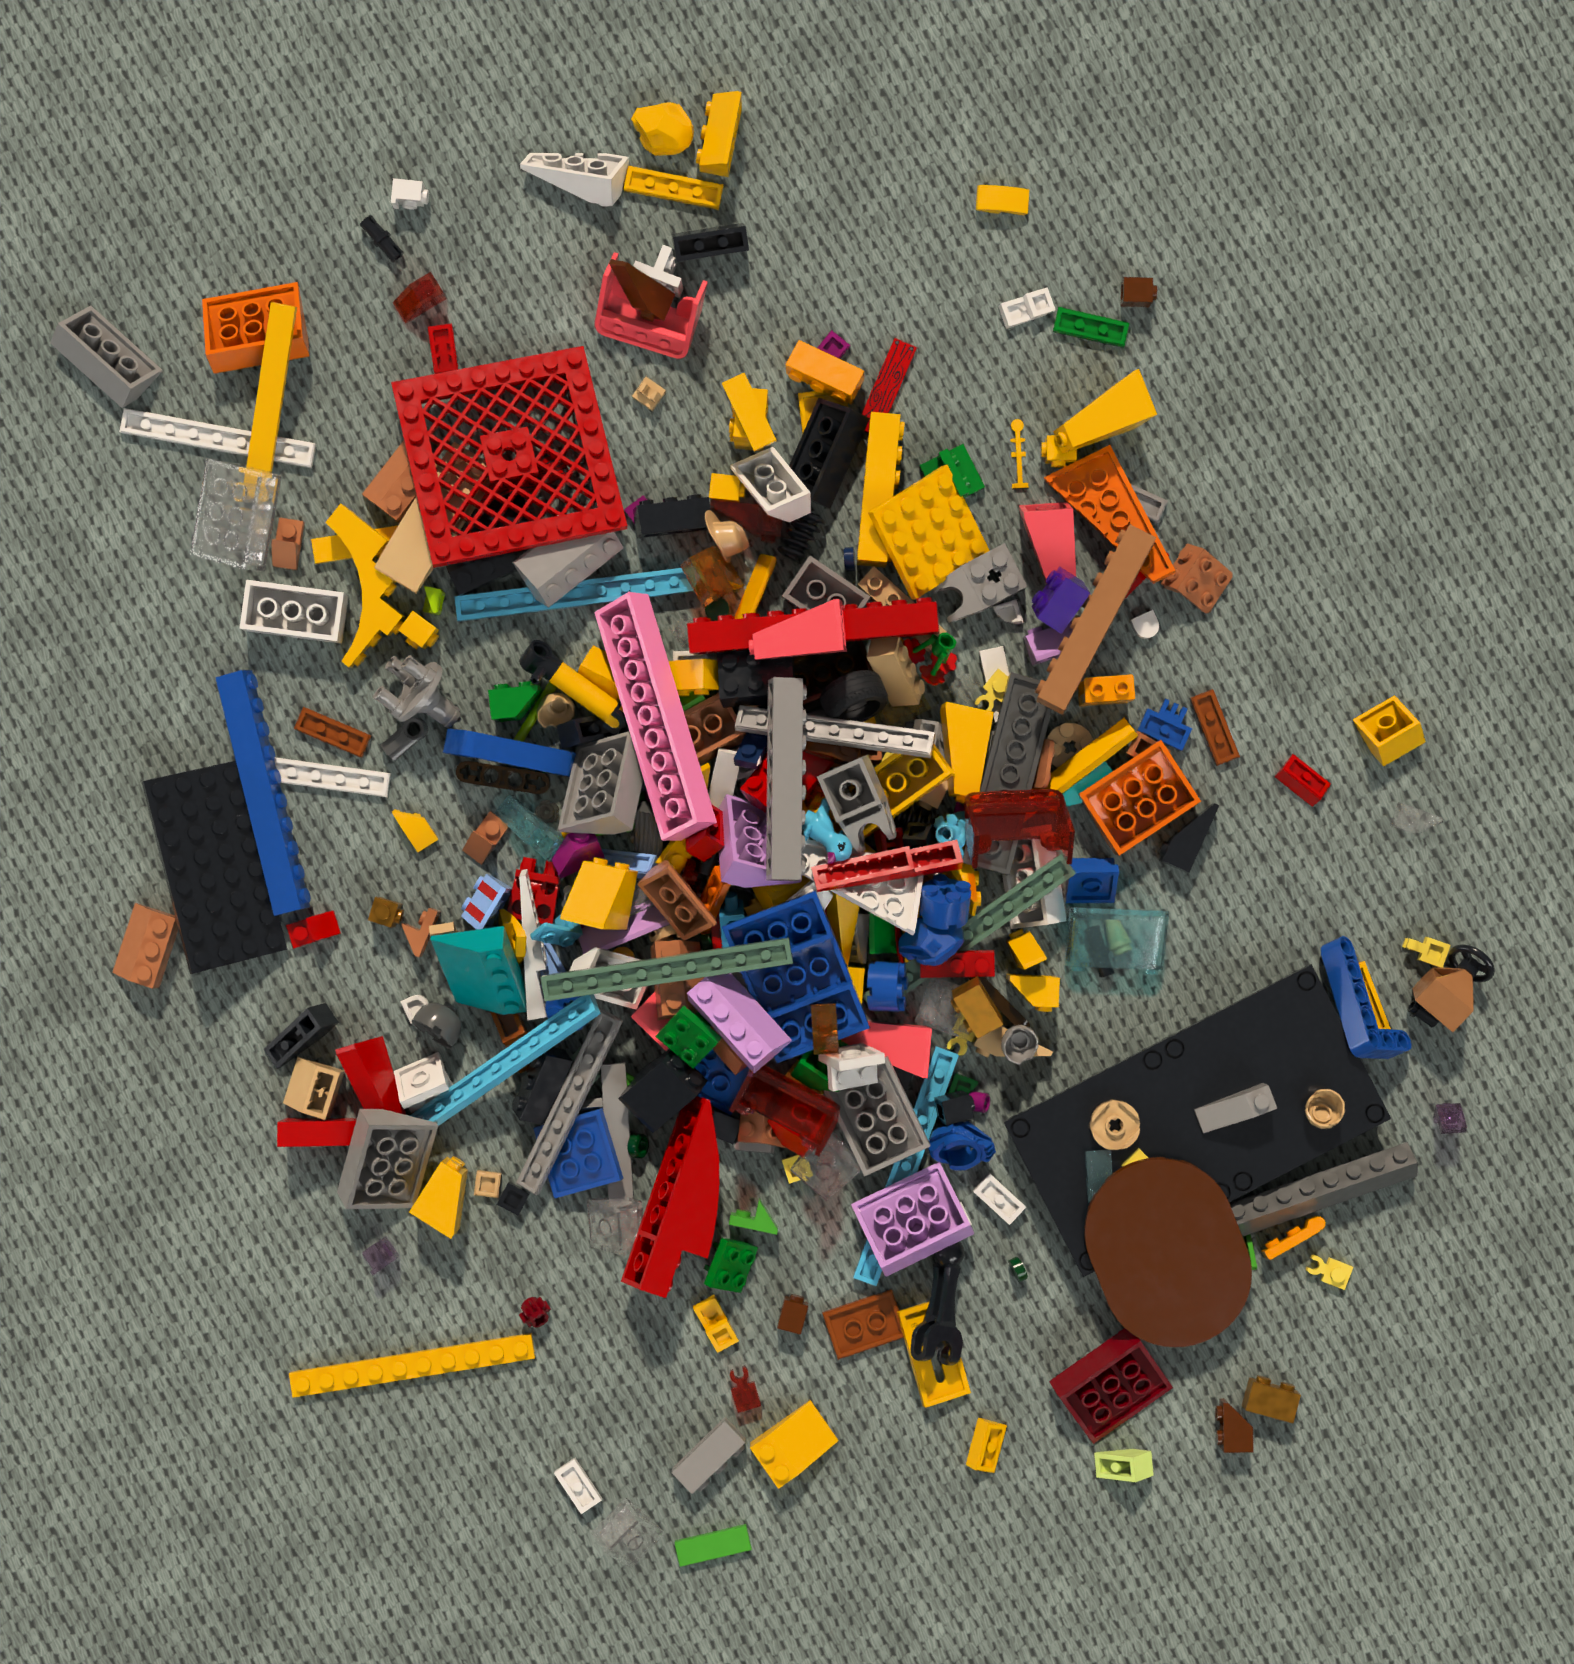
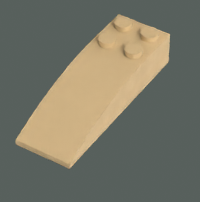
[374,442,490,594]

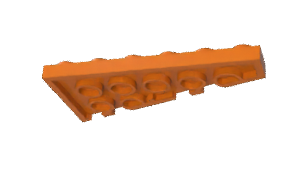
[1044,445,1176,584]

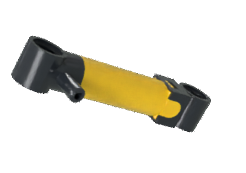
[519,640,629,735]

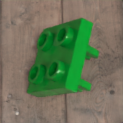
[655,1005,722,1068]
[704,1238,759,1293]

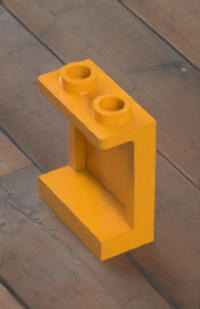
[1078,675,1135,707]

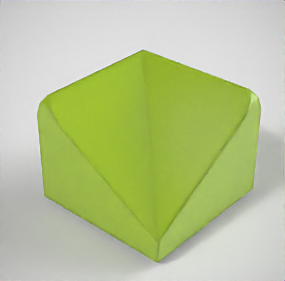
[423,586,445,616]

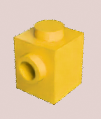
[1041,435,1077,468]
[709,473,746,503]
[398,611,439,650]

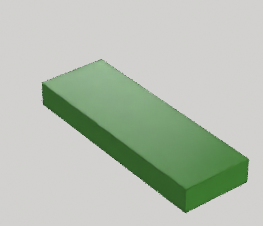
[674,1524,752,1567]

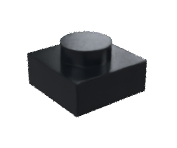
[496,1182,530,1216]

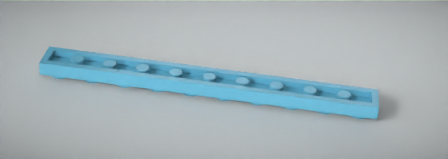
[454,566,700,622]
[409,994,601,1126]
[853,1046,959,1286]

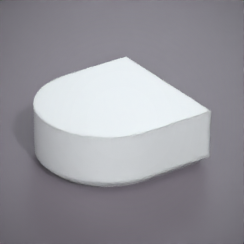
[1130,610,1159,639]
[400,995,429,1023]

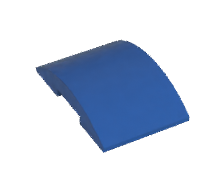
[722,890,870,1063]

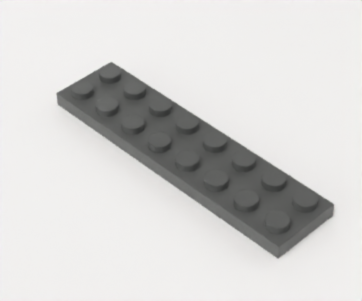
[962,672,1052,875]

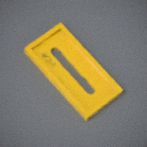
[897,1301,971,1408]

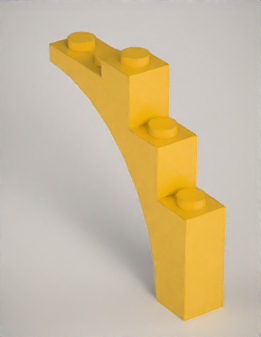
[325,503,405,668]

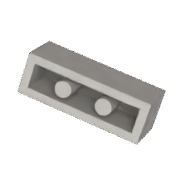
[671,1417,746,1494]

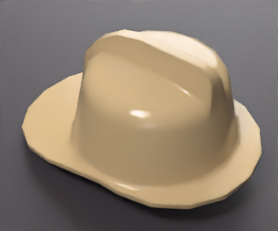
[705,510,749,563]

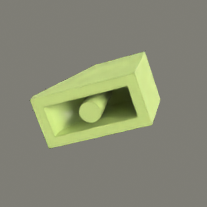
[1094,1449,1154,1482]

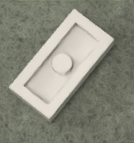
[973,1173,1026,1225]
[554,1458,602,1514]

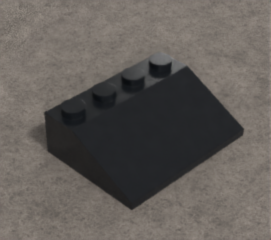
[446,492,531,596]

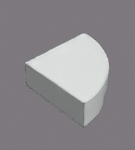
[993,599,1024,624]

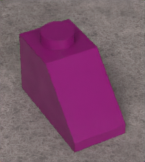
[551,833,605,879]

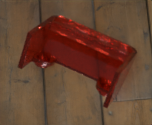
[964,789,1075,869]
[729,1065,840,1157]

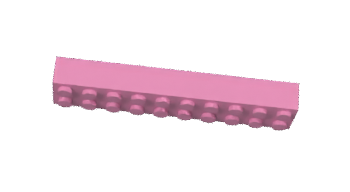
[594,592,717,841]

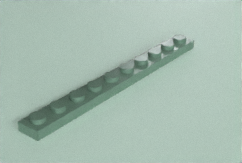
[863,853,1076,1015]
[541,938,793,1002]

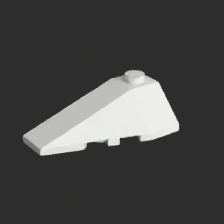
[520,153,629,206]

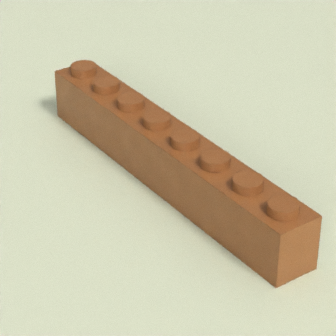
[1035,524,1156,715]

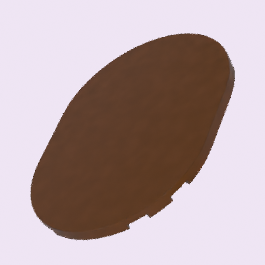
[1084,1157,1252,1347]

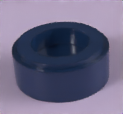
[844,547,856,572]

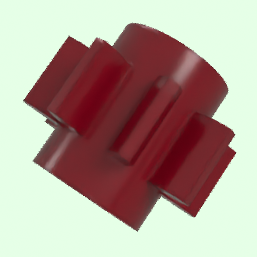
[519,1297,551,1328]

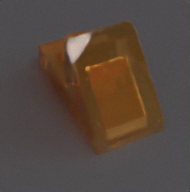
[811,1003,839,1055]

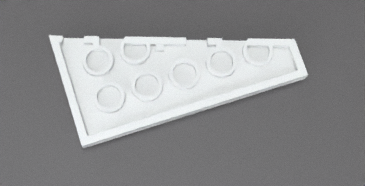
[801,839,924,936]

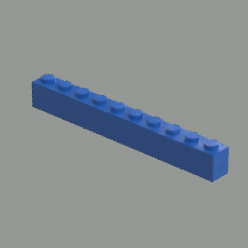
[215,670,310,916]

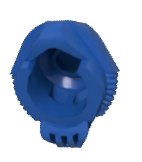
[898,917,964,966]
[928,1121,996,1171]

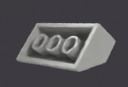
[50,306,162,408]
[512,503,624,608]

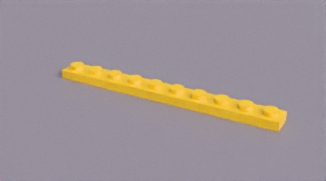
[289,1333,536,1398]

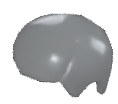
[1001,1025,1038,1065]

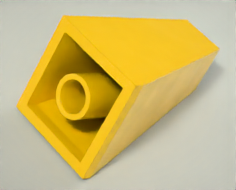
[1053,369,1157,454]

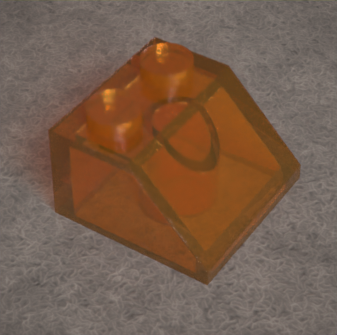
[680,545,744,608]

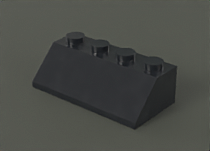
[789,397,870,509]

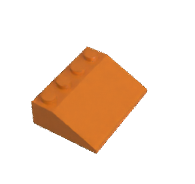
[202,282,310,374]
[1078,740,1201,856]

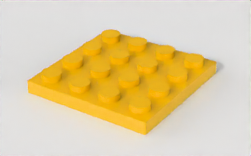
[868,465,990,600]

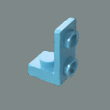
[530,915,583,947]

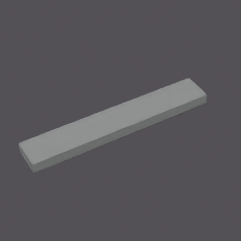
[601,1062,634,1210]

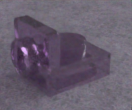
[1433,1103,1467,1134]

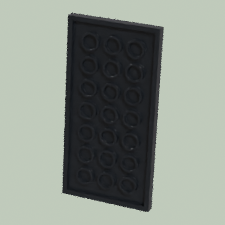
[142,761,287,974]

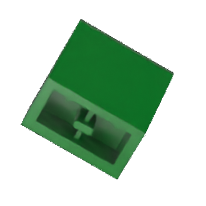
[488,681,542,723]

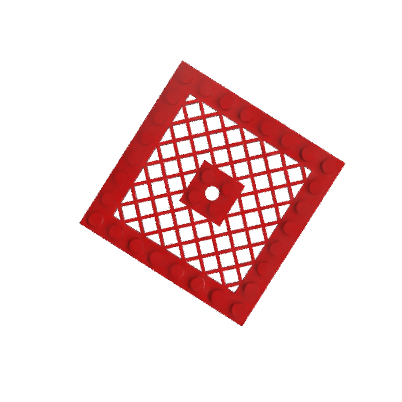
[391,346,628,568]

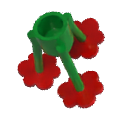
[903,633,957,686]

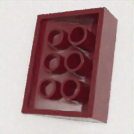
[1049,1328,1173,1444]

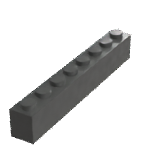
[1229,1142,1418,1237]

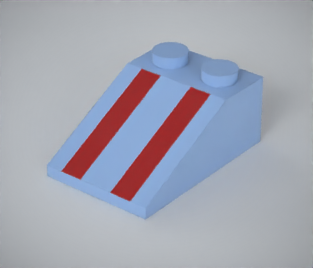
[461,874,512,930]

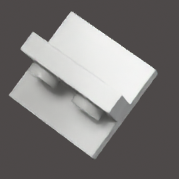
[633,245,683,298]
[818,1043,885,1091]
[394,1052,453,1113]

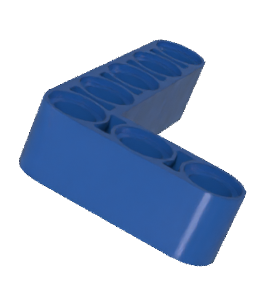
[443,729,576,777]
[1321,936,1412,1059]

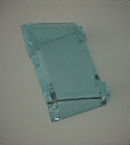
[1064,907,1169,975]

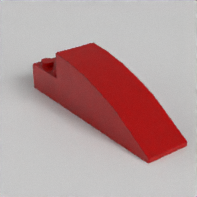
[621,1096,719,1298]

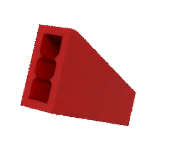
[335,1036,406,1115]
[277,1118,357,1147]

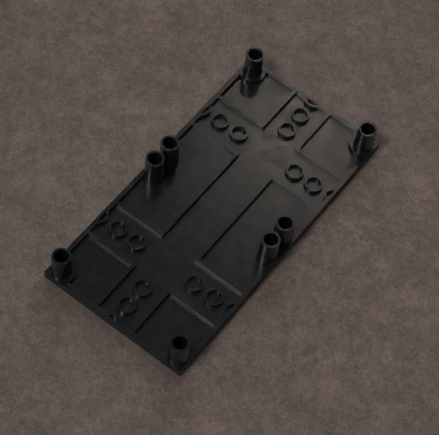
[1003,964,1391,1277]

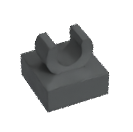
[579,1090,604,1114]

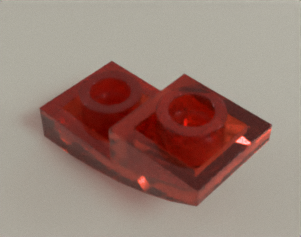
[682,858,703,899]

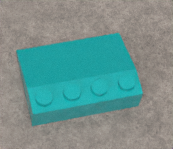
[430,926,527,1015]

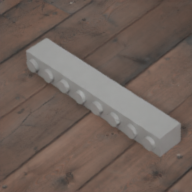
[766,677,807,881]

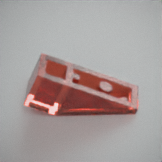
[710,500,783,543]

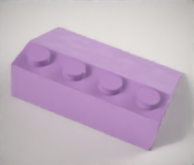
[718,794,802,888]
[851,1162,974,1277]

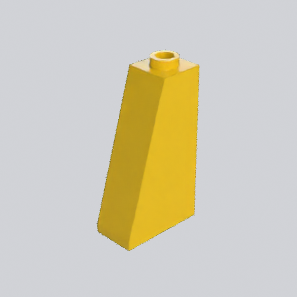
[940,702,994,804]

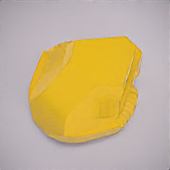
[631,102,694,156]

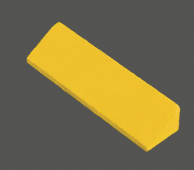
[735,554,777,619]

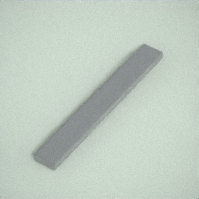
[735,705,935,758]
[516,1009,623,1195]

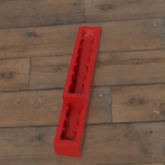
[811,839,963,892]

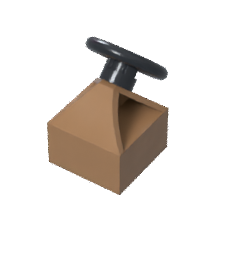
[1412,944,1495,1032]

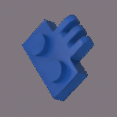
[1137,698,1192,751]

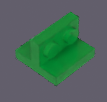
[919,444,985,498]

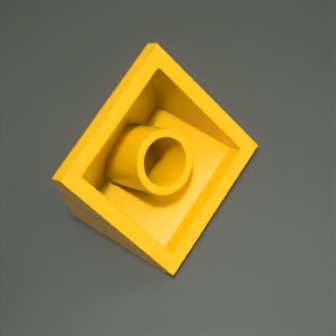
[578,646,620,702]

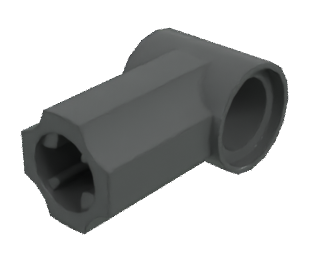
[381,718,428,761]

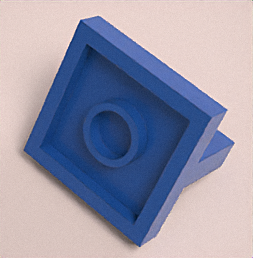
[1065,858,1119,903]

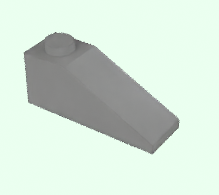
[1194,1083,1277,1133]

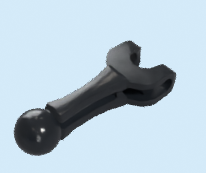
[910,1241,964,1366]

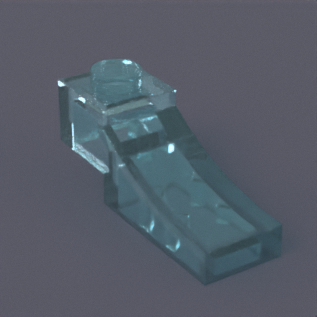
[495,794,564,862]

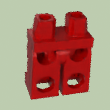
[507,857,562,924]

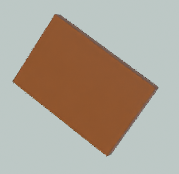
[822,1289,904,1360]

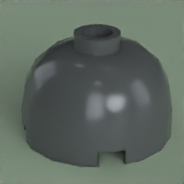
[412,1002,462,1048]

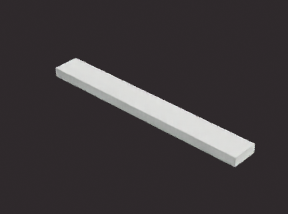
[119,408,316,468]

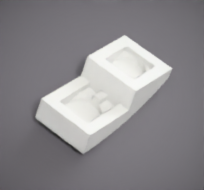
[998,287,1055,329]

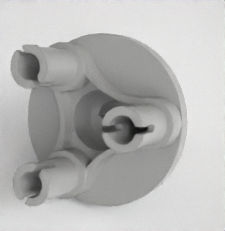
[373,655,461,728]

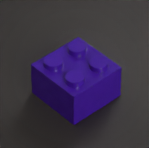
[1032,566,1090,634]

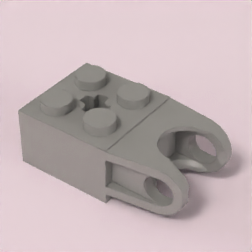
[932,543,1028,623]
[817,755,896,853]

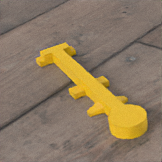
[1010,419,1029,489]

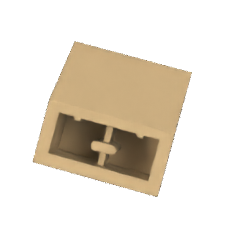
[283,1056,345,1120]

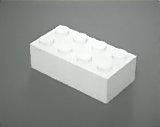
[240,580,349,644]

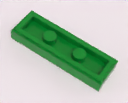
[1053,307,1130,348]

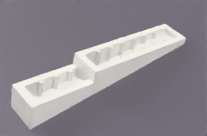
[519,869,548,1021]

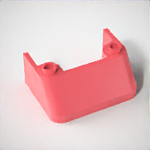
[595,252,708,359]

